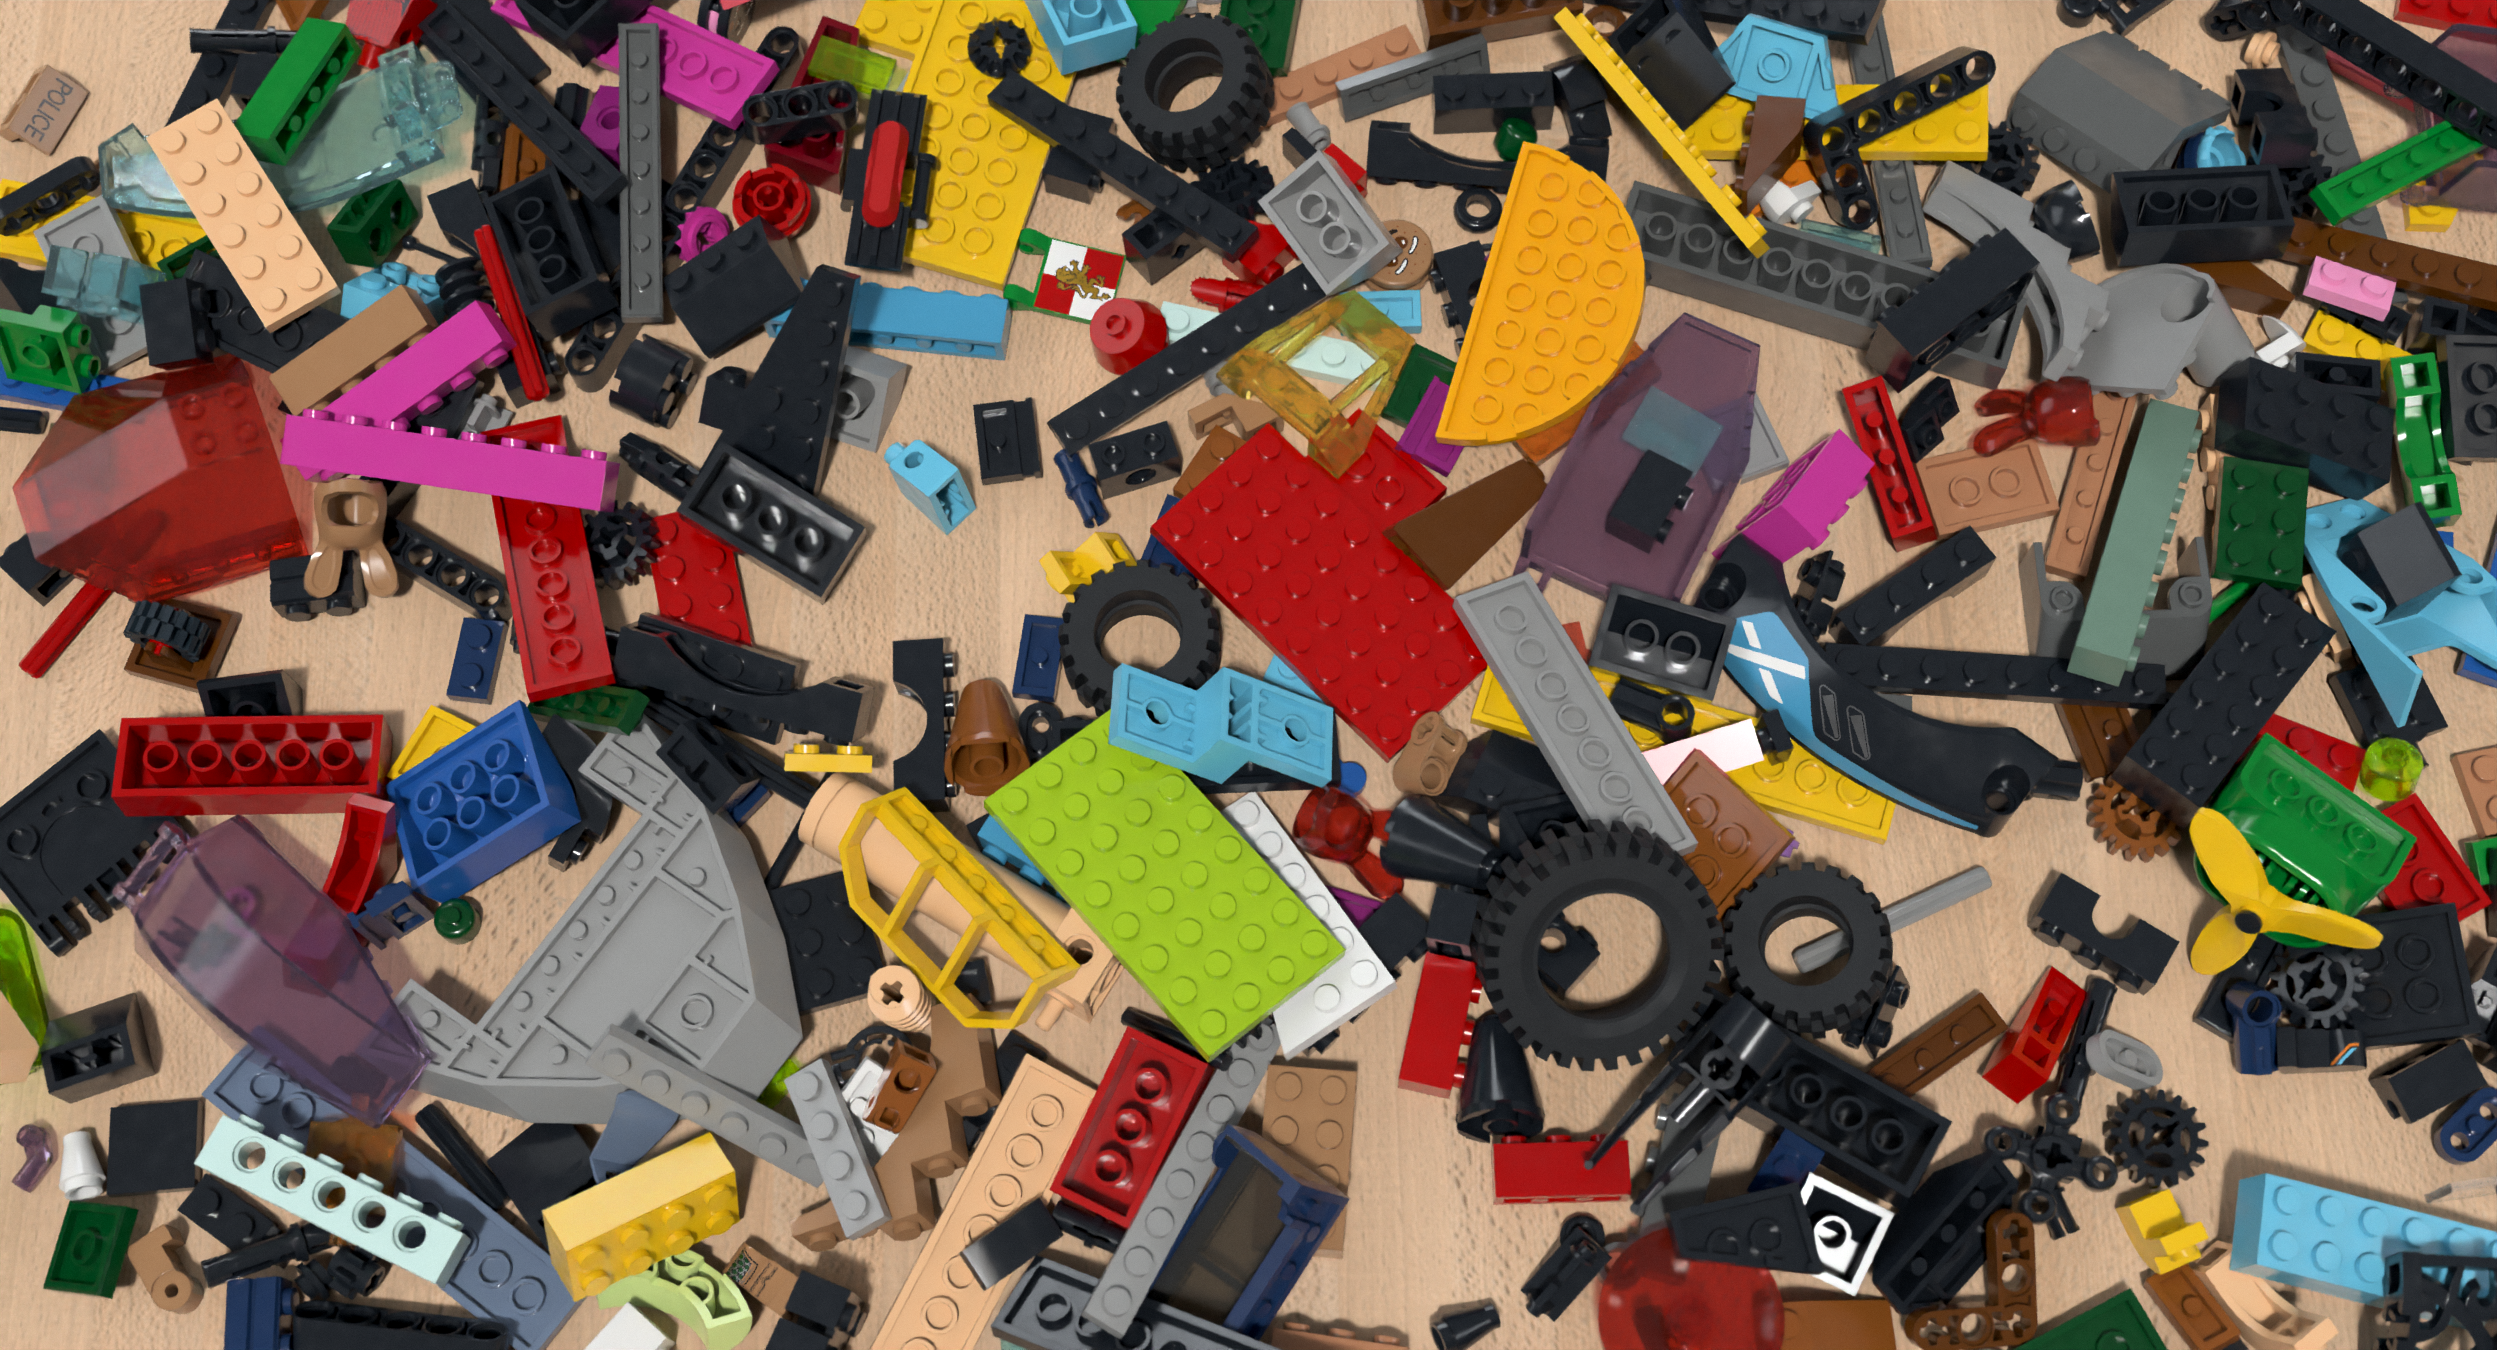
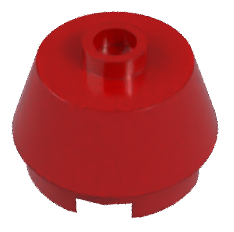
[732,163,811,240]
[1090,298,1169,375]

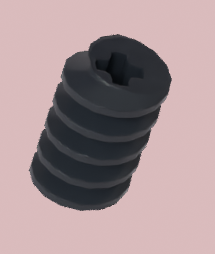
[435,257,500,320]

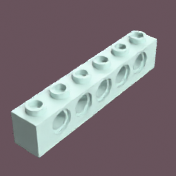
[194,1114,471,1289]

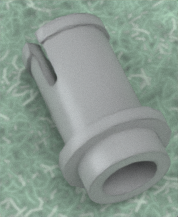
[1286,102,1331,151]

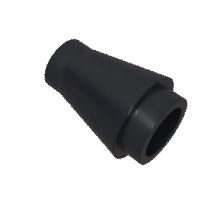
[1430,1302,1501,1350]

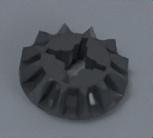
[968,17,1030,77]

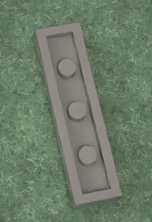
[784,1058,892,1240]

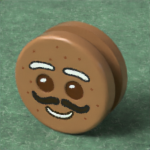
[1363,219,1433,291]

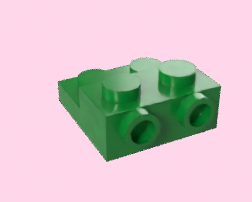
[0,304,101,394]

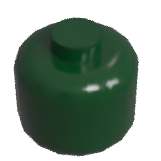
[1493,118,1538,161]
[434,898,481,945]

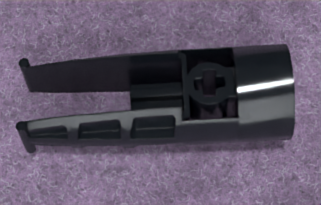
[1584,991,1799,1213]

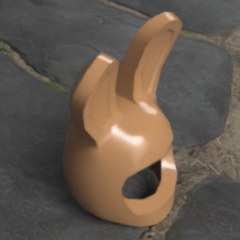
[304,478,399,598]

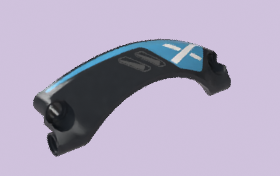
[1693,532,2059,838]

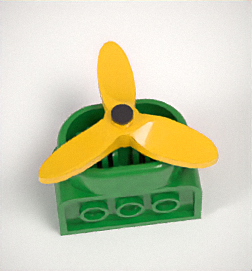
[2190,732,2417,975]

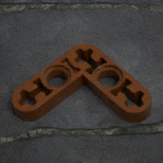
[1904,1208,2038,1350]

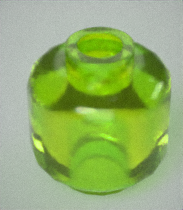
[2359,738,2423,802]

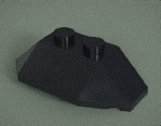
[1422,730,1566,827]
[1872,1150,2019,1315]

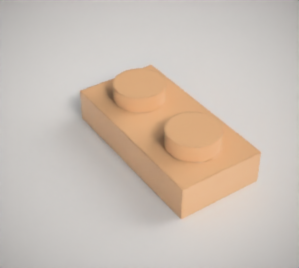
[2297,572,2352,663]

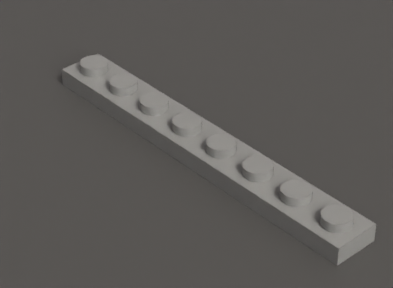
[1080,1023,1281,1339]

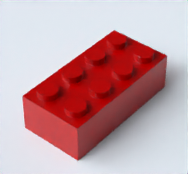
[1049,1026,1214,1229]

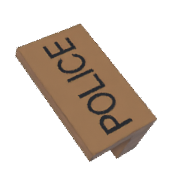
[0,64,89,156]

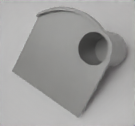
[2040,263,2255,400]

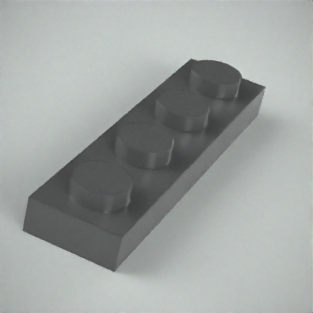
[1335,33,1491,122]

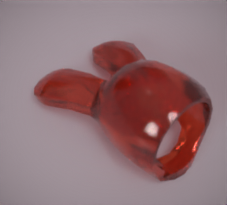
[1973,376,2101,458]
[1292,784,1404,901]

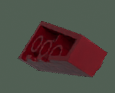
[764,16,861,195]

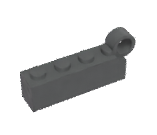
[1596,1093,1723,1291]

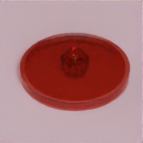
[1597,1228,1785,1350]

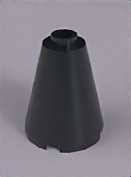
[1379,795,1504,890]
[1456,1014,1545,1143]

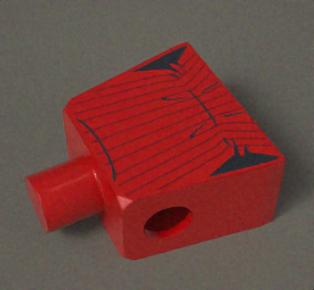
[345,0,437,73]

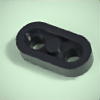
[1018,702,1061,767]

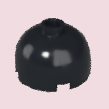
[2032,179,2101,263]

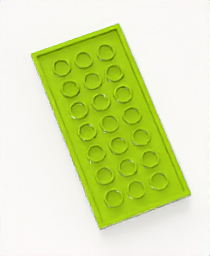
[984,709,1345,1063]

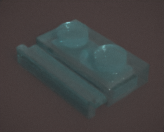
[1621,386,1724,480]

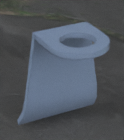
[589,1090,679,1185]

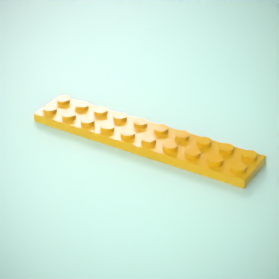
[1470,666,1896,845]

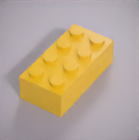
[542,1132,740,1302]

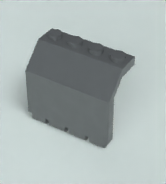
[2006,30,2231,194]

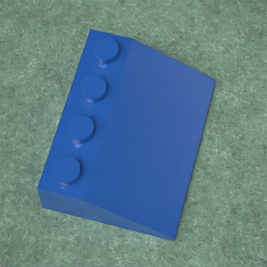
[385,700,582,903]

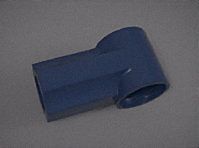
[2225,981,2282,1076]

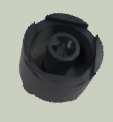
[609,334,697,429]

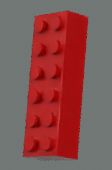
[111,714,393,817]

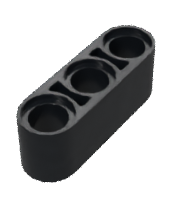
[742,80,859,145]

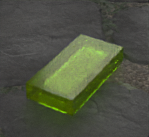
[808,35,897,95]

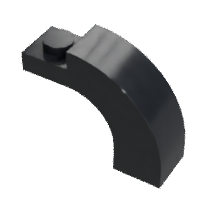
[542,714,613,873]

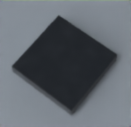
[106,1100,203,1197]

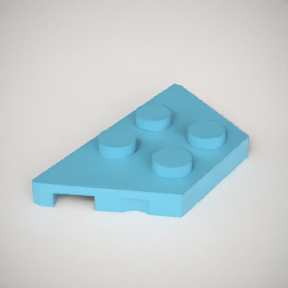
[1718,13,1838,119]

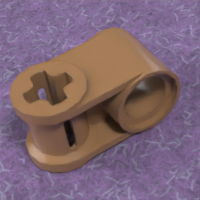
[1393,711,1467,796]

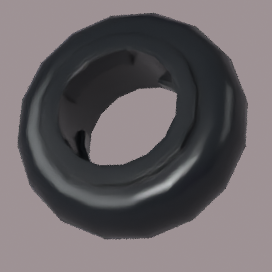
[1453,187,1502,234]

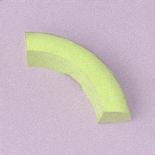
[596,1249,752,1350]

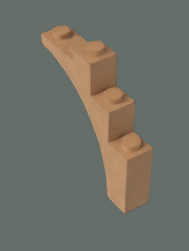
[790,993,1002,1252]

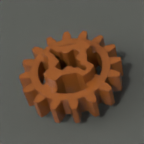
[2088,774,2182,863]

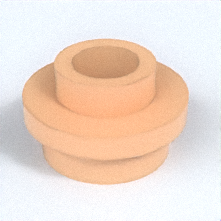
[2245,31,2280,69]

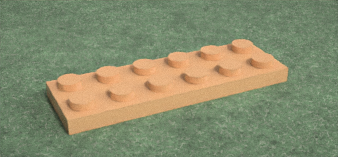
[146,99,341,333]

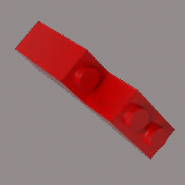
[282,793,398,997]

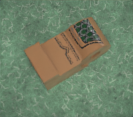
[126,1224,204,1314]
[722,1242,798,1322]

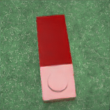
[1981,966,2087,1104]

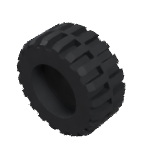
[1116,13,1275,172]
[1058,559,1221,723]
[1721,862,1893,1040]

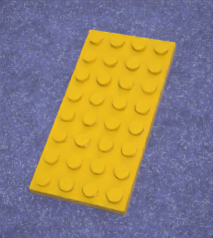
[900,0,1077,291]

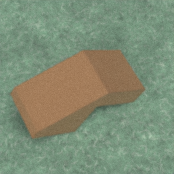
[1188,393,1284,441]

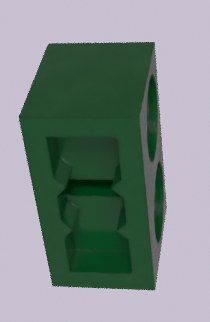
[326,175,419,268]

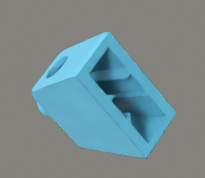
[884,440,976,535]

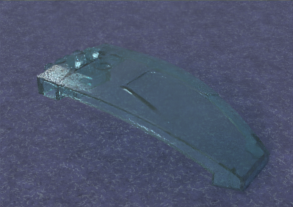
[98,41,463,219]

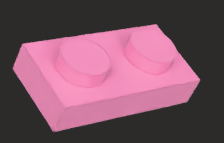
[2302,256,2396,322]

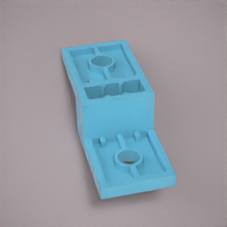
[1108,663,1333,788]

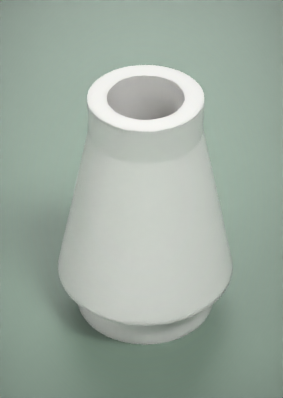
[59,1131,106,1201]

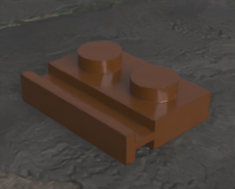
[2055,704,2140,783]

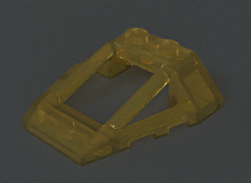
[1216,290,1415,479]

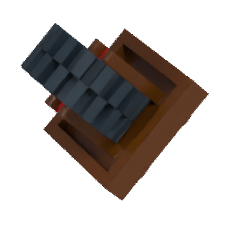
[123,594,238,693]

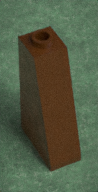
[1382,458,1551,591]

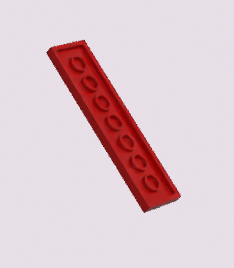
[480,415,616,703]

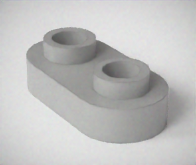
[2086,1030,2163,1091]

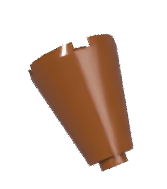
[943,679,1030,797]

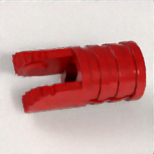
[1190,277,1266,313]

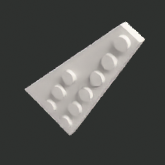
[1220,792,1397,1061]

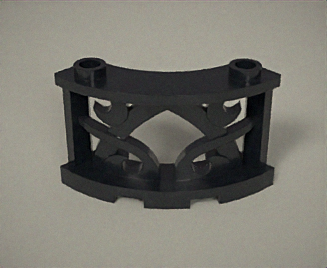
[2371,1251,2497,1350]

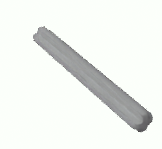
[1793,867,1992,973]

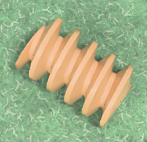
[867,965,936,1034]

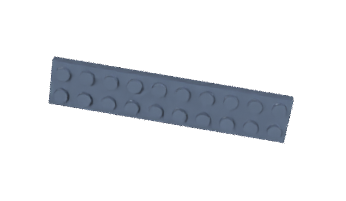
[201,1025,587,1350]

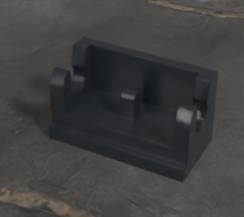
[2368,1039,2487,1124]

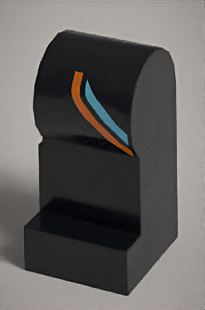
[2276,1027,2367,1074]

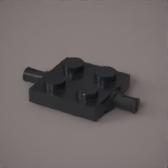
[2329,640,2448,773]

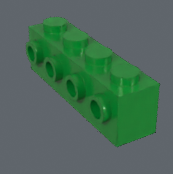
[234,17,362,166]

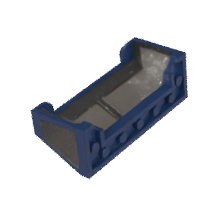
[1145,1124,1350,1341]

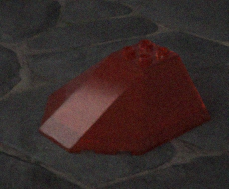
[12,353,309,604]

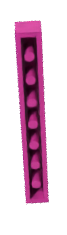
[280,408,620,512]

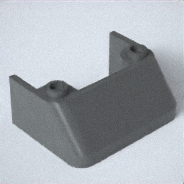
[2018,537,2213,680]

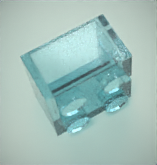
[41,245,166,325]

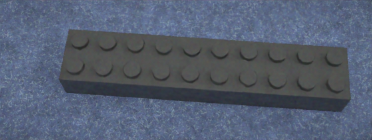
[1625,181,2028,390]

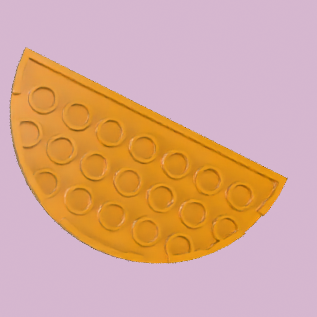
[1435,141,1646,446]

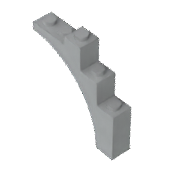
[1922,160,2110,382]

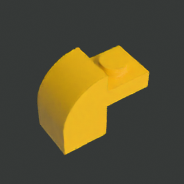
[1039,532,1137,603]
[2115,1188,2209,1275]

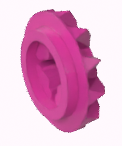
[675,206,730,262]

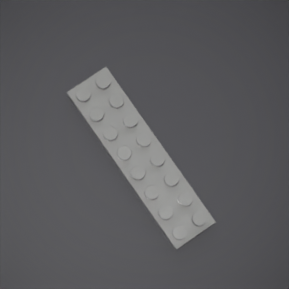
[1452,571,1698,856]

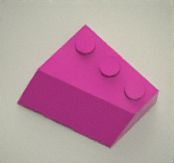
[1711,429,1875,564]

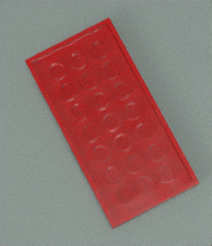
[1150,423,1488,763]

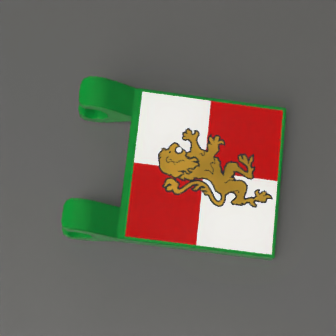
[1003,228,1126,325]

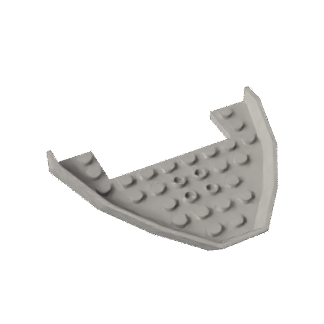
[353,713,803,1124]

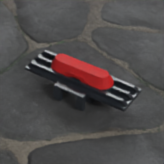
[840,88,938,272]

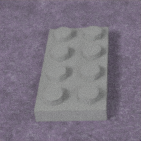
[33,194,150,374]

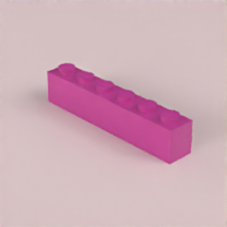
[279,300,517,483]

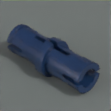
[1053,449,1109,528]

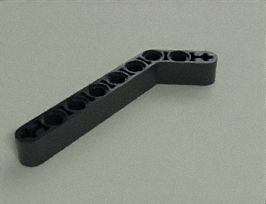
[2204,0,2497,150]

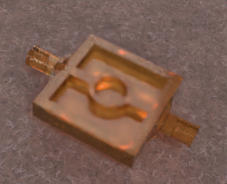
[301,1092,404,1247]

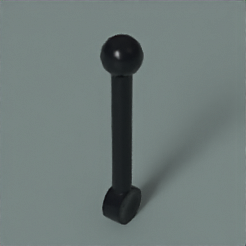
[402,235,478,271]

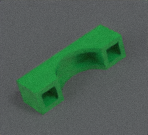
[2383,352,2462,528]

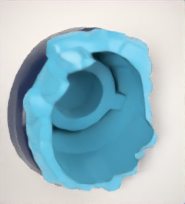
[2175,125,2247,169]

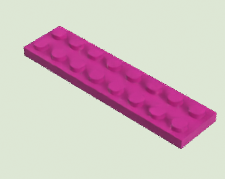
[490,0,780,130]

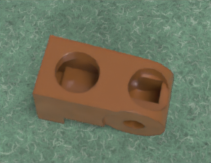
[862,1039,937,1134]

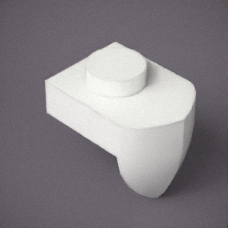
[1759,180,1822,225]
[2254,315,2306,369]

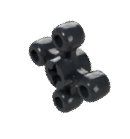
[1981,1092,2118,1226]

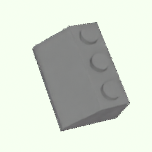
[1258,149,1403,296]
[830,345,907,453]

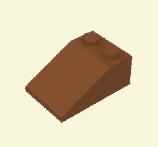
[1753,1300,1897,1350]

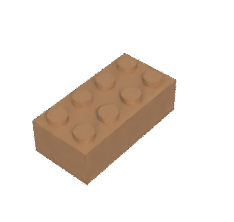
[1252,1064,1357,1259]

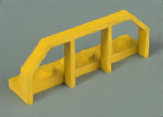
[838,787,1081,1029]

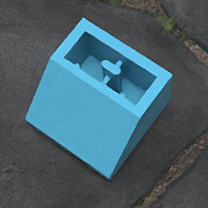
[340,262,446,326]

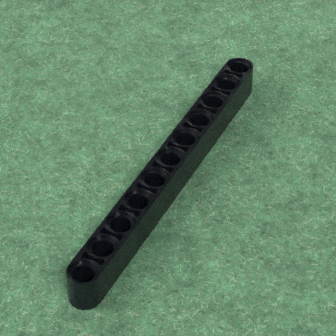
[565,26,805,393]

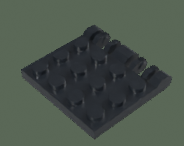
[0,729,198,958]

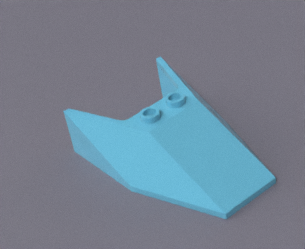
[2304,498,2497,728]

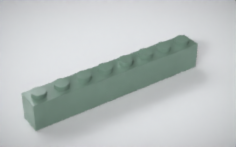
[2067,398,2203,687]

